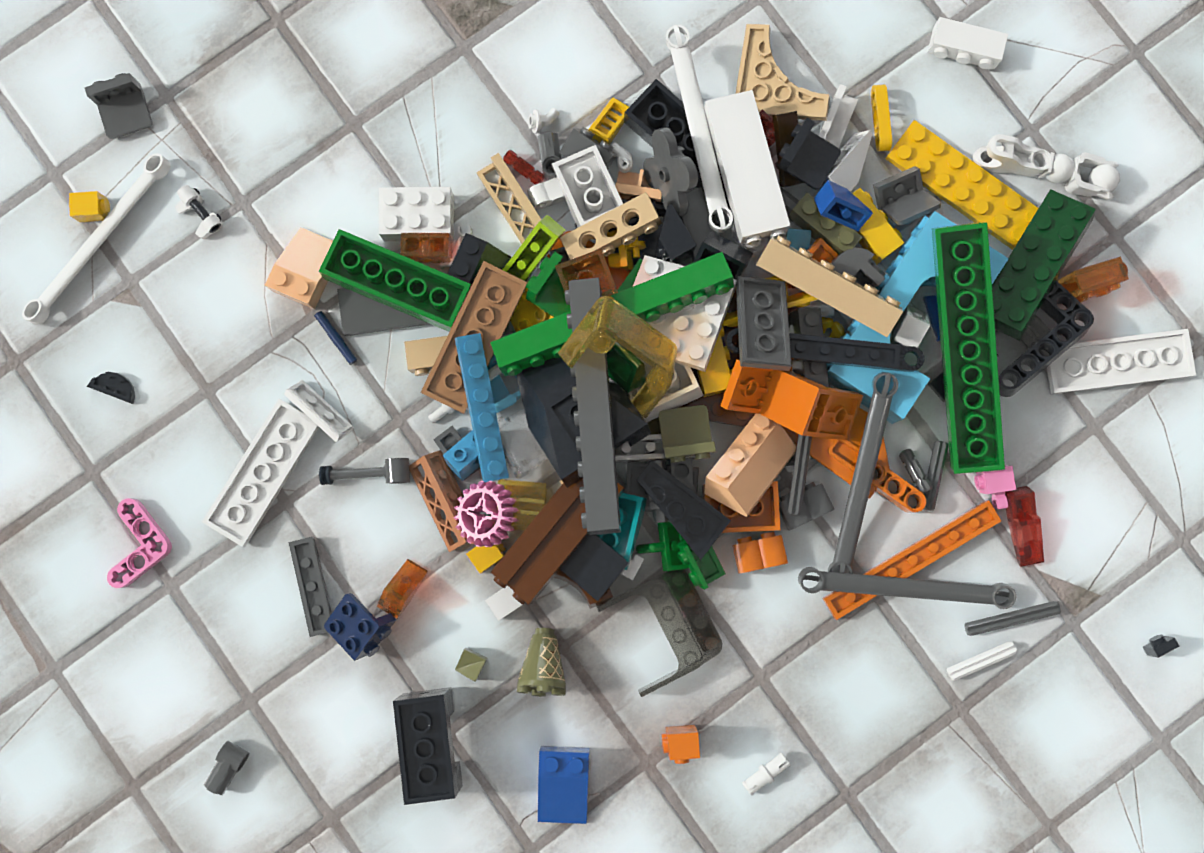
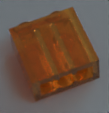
[1058,256,1129,302]

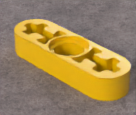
[871,84,892,152]

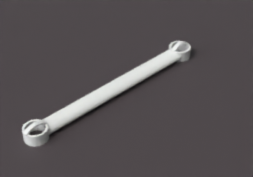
[666,25,733,232]
[22,153,171,325]

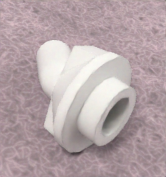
[528,108,559,134]

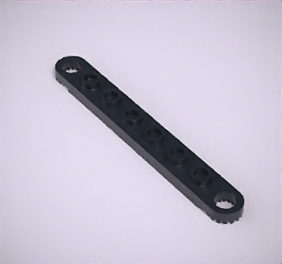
[726,328,925,372]

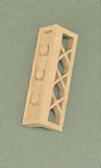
[476,153,541,244]

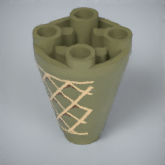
[517,628,566,697]

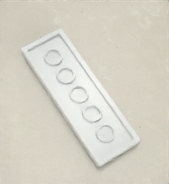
[1044,329,1196,394]
[202,399,319,547]

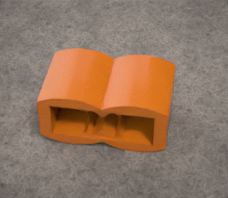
[732,531,788,574]

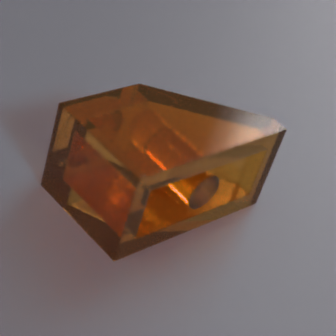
[377,559,428,619]

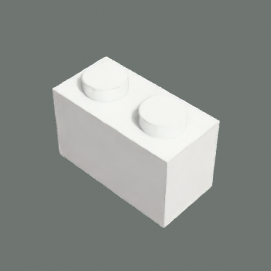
[893,304,930,348]

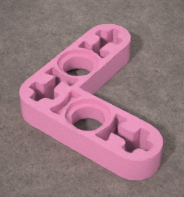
[107,498,172,588]

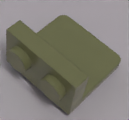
[659,405,716,463]

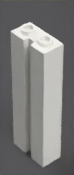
[704,90,790,245]

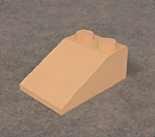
[265,227,333,309]

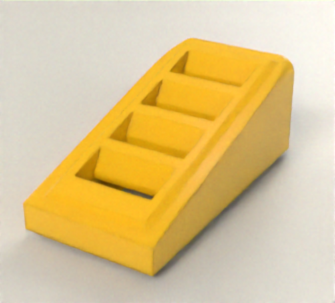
[588,97,629,144]

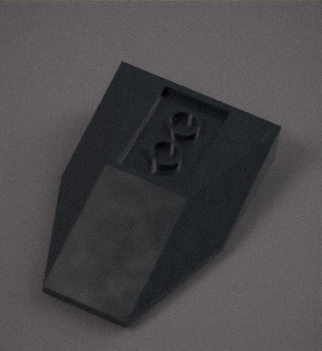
[516,352,651,488]

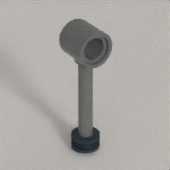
[319,458,410,485]

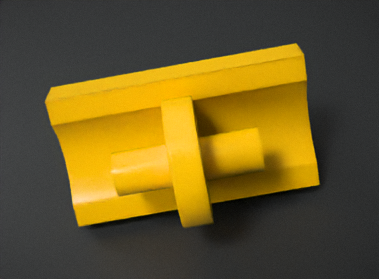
[607,228,646,272]

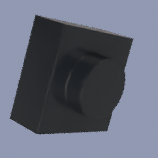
[1143,634,1180,658]

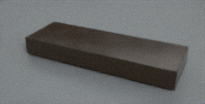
[772,111,803,187]

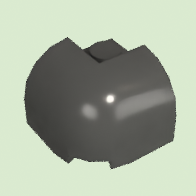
[830,248,885,287]

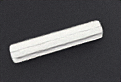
[947,642,1017,681]

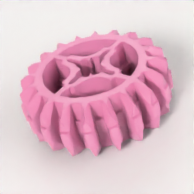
[453,481,519,547]

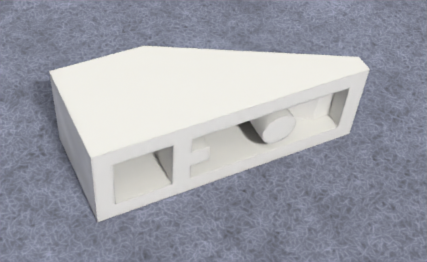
[820,130,873,193]

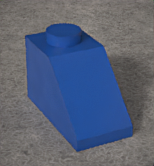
[814,180,873,231]

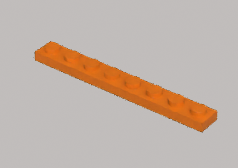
[822,500,1001,620]

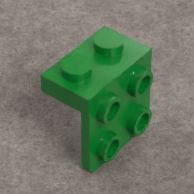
[526,252,581,317]

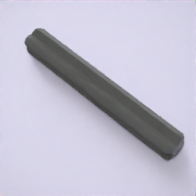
[788,434,812,516]
[964,601,1061,636]

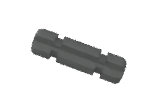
[899,449,932,494]

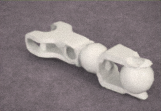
[973,134,1120,200]

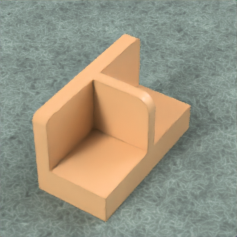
[615,169,662,203]

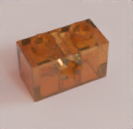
[400,233,452,263]

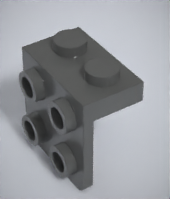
[84,73,153,139]
[873,166,941,225]

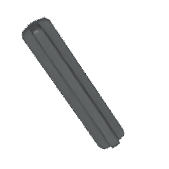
[924,441,948,511]

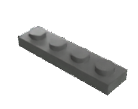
[288,536,332,637]

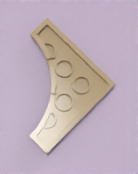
[735,24,830,121]

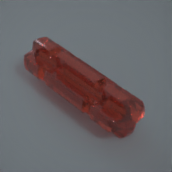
[503,150,545,185]

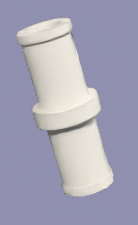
[742,752,791,795]

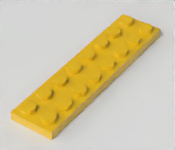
[885,120,1038,250]

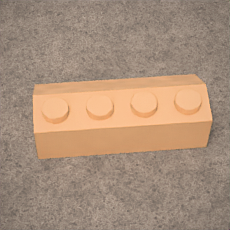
[704,413,797,517]

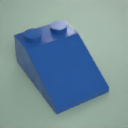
[538,746,590,824]

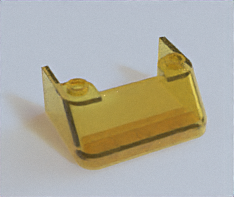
[558,296,677,418]

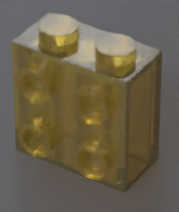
[490,479,548,531]

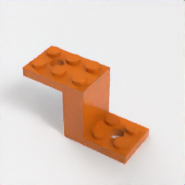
[721,359,864,440]

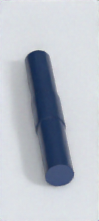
[314,311,357,365]

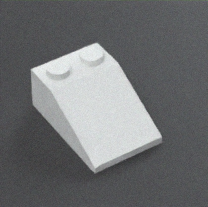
[552,145,623,227]

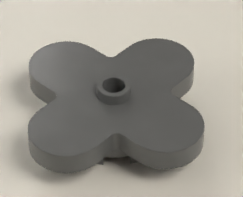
[643,127,698,217]

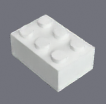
[379,187,454,241]

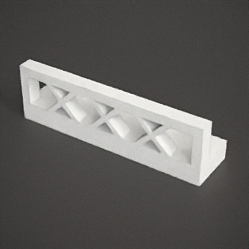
[818,84,858,148]

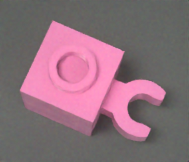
[974,465,1016,509]

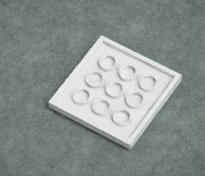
[614,255,737,371]

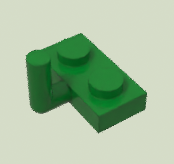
[636,522,688,571]

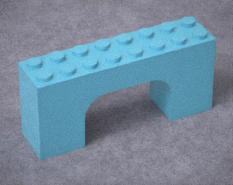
[826,211,1009,424]

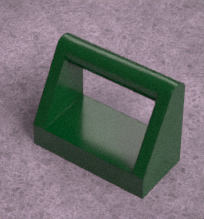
[605,332,647,393]

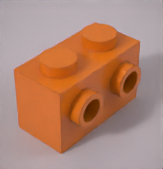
[661,725,700,764]

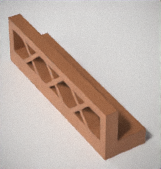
[409,450,468,552]

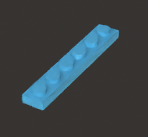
[455,333,509,483]

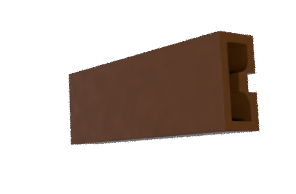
[491,478,625,605]

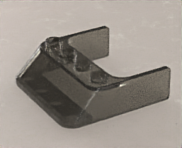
[597,569,723,697]

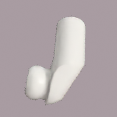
[611,142,633,173]

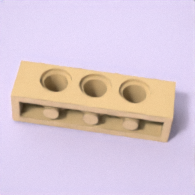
[560,192,662,268]

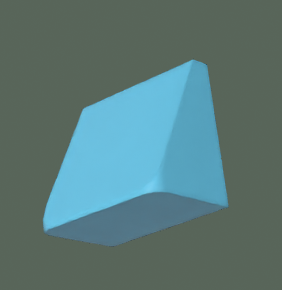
[786,229,811,250]

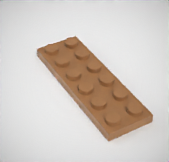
[420,261,528,414]

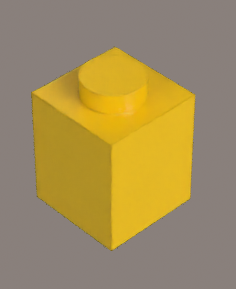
[69,191,110,222]
[466,544,506,574]

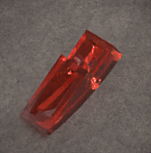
[1005,486,1044,567]

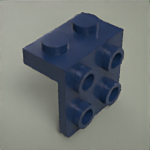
[324,593,397,661]

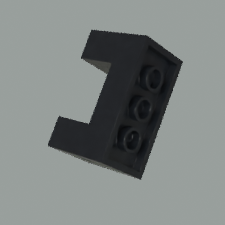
[393,687,463,805]

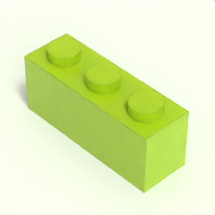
[503,214,566,281]

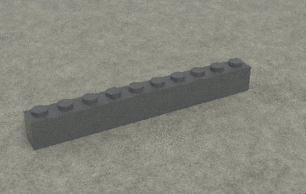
[565,278,621,535]

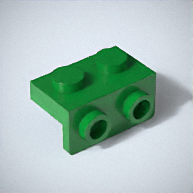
[677,540,726,590]

